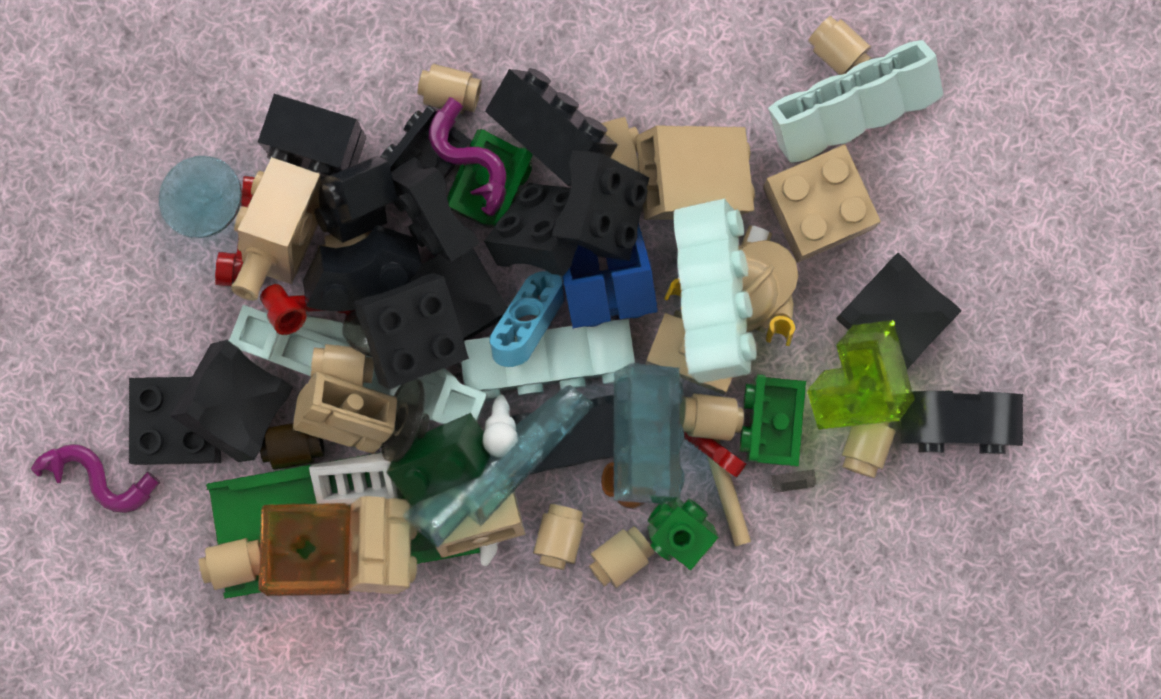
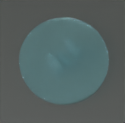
[159,156,242,239]

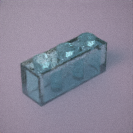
[614,363,685,504]

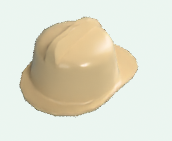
[741,240,798,332]

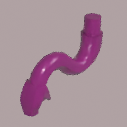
[429,97,506,216]
[31,444,160,513]

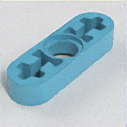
[490,271,564,367]

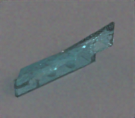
[403,385,594,548]

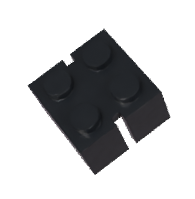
[258,93,367,182]

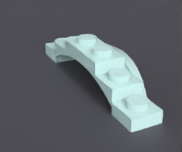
[229,305,488,424]

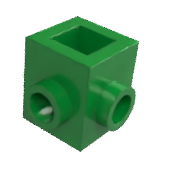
[647,495,719,570]

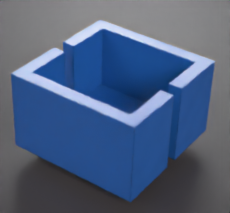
[562,224,658,329]

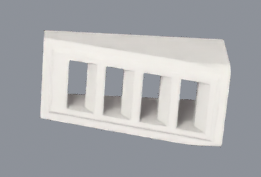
[309,451,403,508]

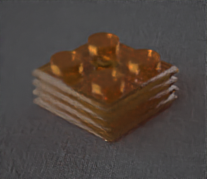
[258,503,350,596]

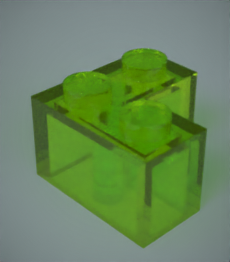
[807,320,915,430]

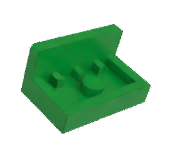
[447,129,533,228]
[739,374,806,467]

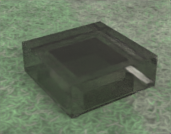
[768,469,817,493]

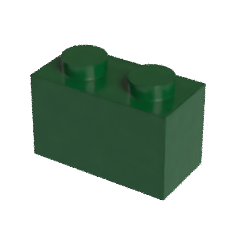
[386,413,490,505]

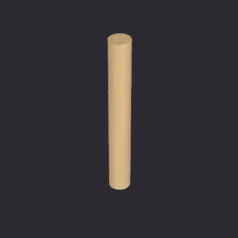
[707,439,751,546]

